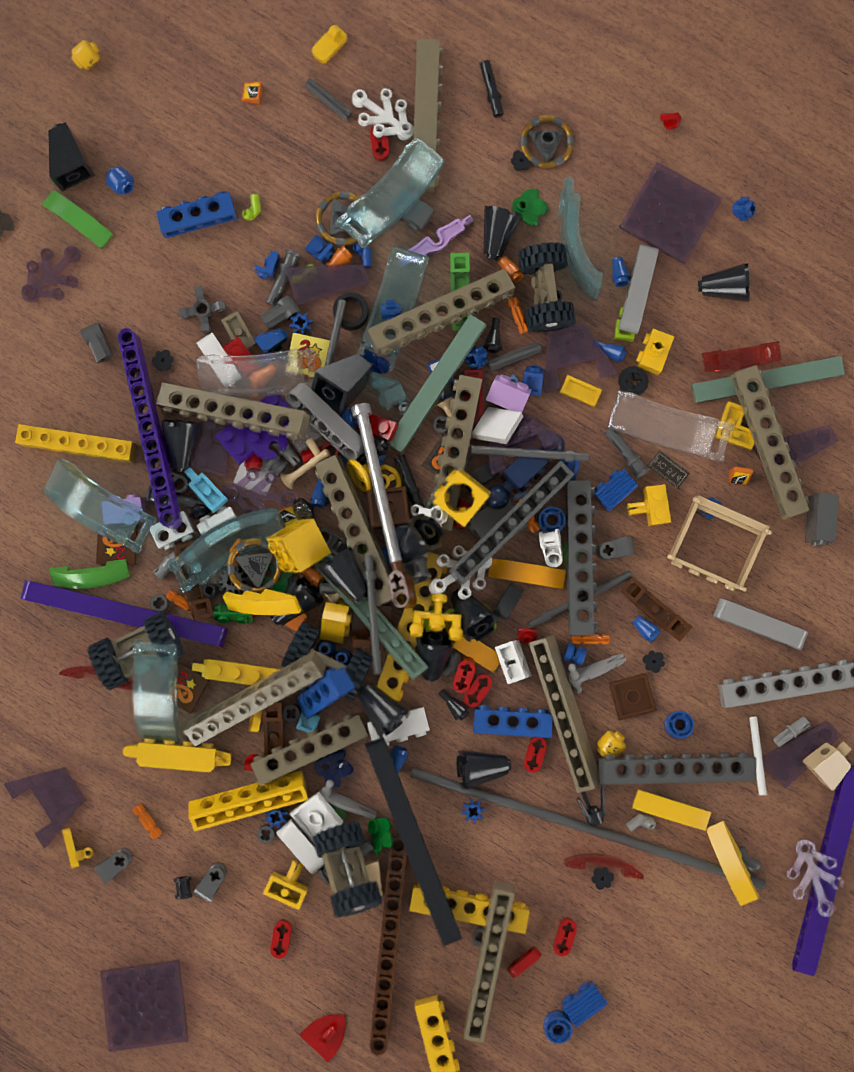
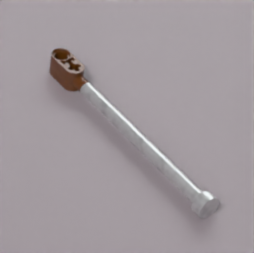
[351,403,417,608]

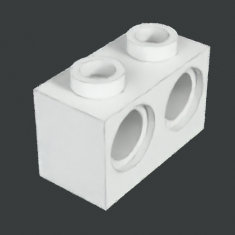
[149,511,196,551]
[495,640,532,684]

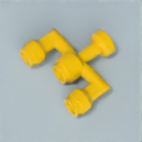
[410,594,463,641]

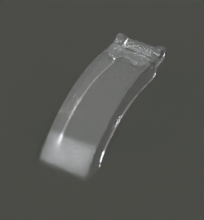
[196,349,316,398]
[608,391,734,462]

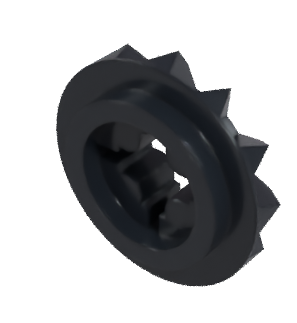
[618,366,649,397]

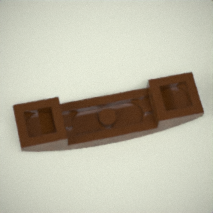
[174,542,214,621]
[620,577,692,642]
[262,701,284,776]

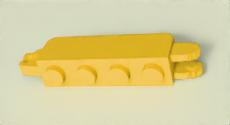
[192,659,281,685]
[122,738,232,772]

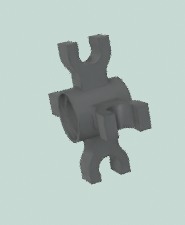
[179,286,227,334]

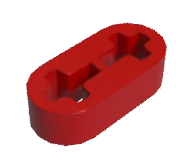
[370,124,389,162]
[453,656,476,693]
[464,674,492,708]
[523,737,547,773]
[553,918,577,957]
[270,919,292,959]
[507,946,542,978]

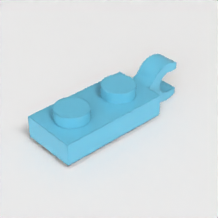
[183,467,228,513]

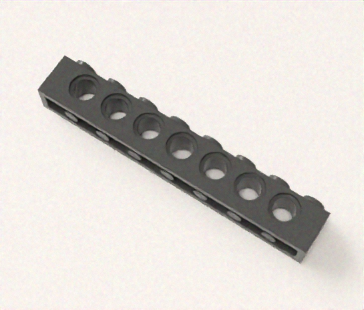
[448,461,575,585]
[566,481,597,636]
[598,752,756,785]

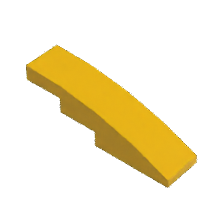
[223,589,302,615]
[632,789,711,831]
[706,820,759,906]

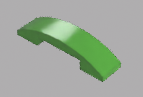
[42,190,114,249]
[450,253,470,330]
[49,559,130,589]

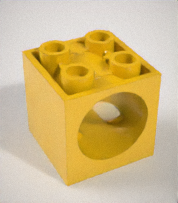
[433,468,491,526]
[266,519,331,573]

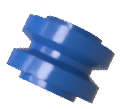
[538,506,566,533]
[664,711,694,739]
[543,1010,573,1044]

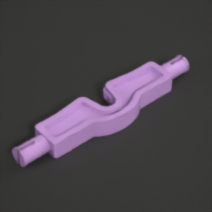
[399,215,474,267]

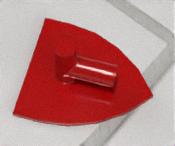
[299,1014,346,1062]

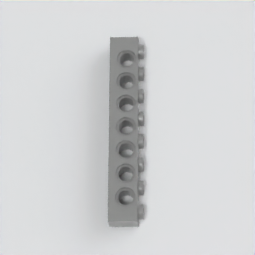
[717,659,854,708]

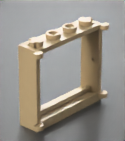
[667,495,772,592]

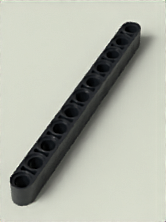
[365,737,462,947]

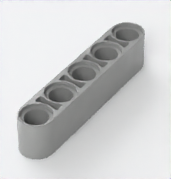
[619,244,659,334]
[286,383,364,460]
[713,598,808,651]

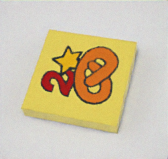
[286,333,330,376]

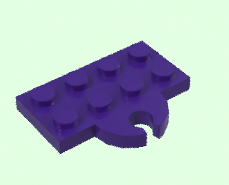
[215,390,291,465]

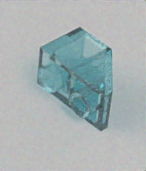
[369,372,408,411]

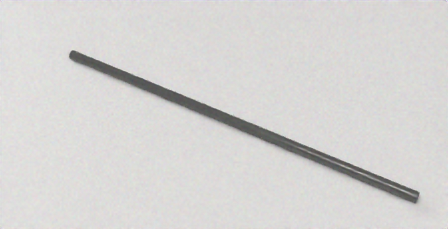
[411,768,766,889]

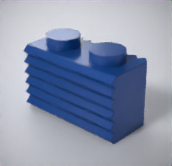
[594,469,639,512]
[561,981,608,1028]

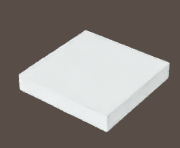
[471,407,523,444]
[289,792,343,843]

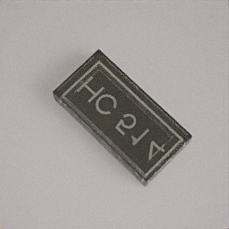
[647,450,690,489]

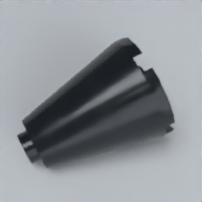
[483,206,522,261]
[698,263,750,302]
[162,420,200,472]
[398,513,444,563]
[318,546,367,603]
[270,573,323,626]
[450,589,499,642]
[416,627,455,682]
[358,683,410,738]
[456,750,512,790]

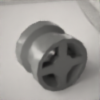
[265,454,289,478]

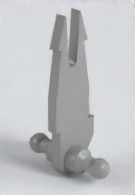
[568,654,627,694]
[319,780,377,819]

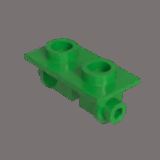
[213,603,254,624]

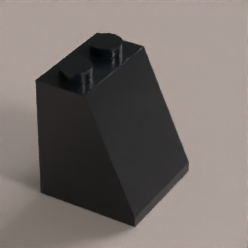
[48,122,95,192]
[311,354,373,415]

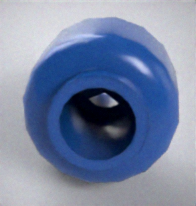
[106,166,134,195]

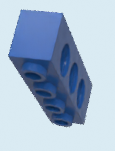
[156,191,238,239]
[295,667,355,719]
[473,705,553,738]

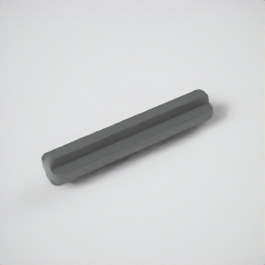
[305,78,352,121]
[488,342,542,371]

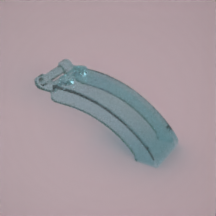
[335,137,445,249]
[557,177,603,301]
[358,245,430,371]
[43,458,156,553]
[167,508,286,592]
[133,640,180,741]

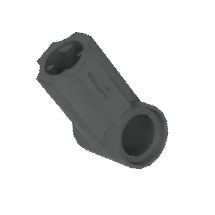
[260,295,301,330]
[80,322,113,363]

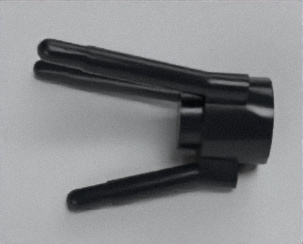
[576,784,607,826]

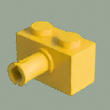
[636,329,674,375]
[627,484,671,527]
[320,599,352,644]
[263,860,309,910]

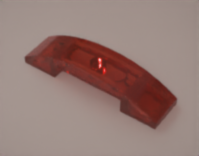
[702,341,782,372]
[59,666,140,692]
[564,853,644,880]

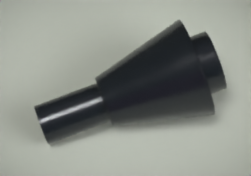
[483,318,502,353]
[356,437,389,464]
[438,689,470,721]

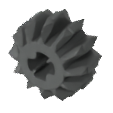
[217,565,250,594]

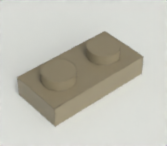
[221,311,256,350]

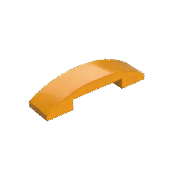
[488,558,566,589]
[445,624,500,673]

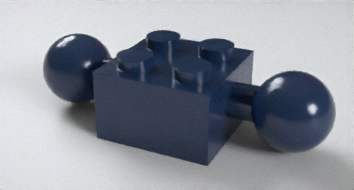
[485,433,565,509]

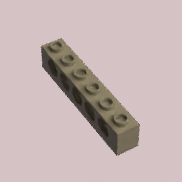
[251,713,368,785]

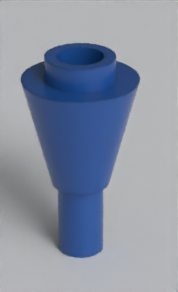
[592,340,627,364]

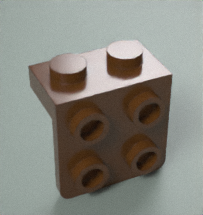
[351,605,392,651]

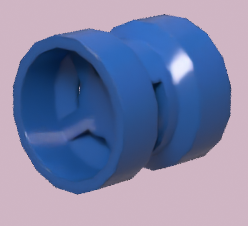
[563,642,587,666]

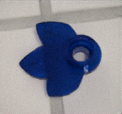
[360,348,390,375]
[315,749,354,788]

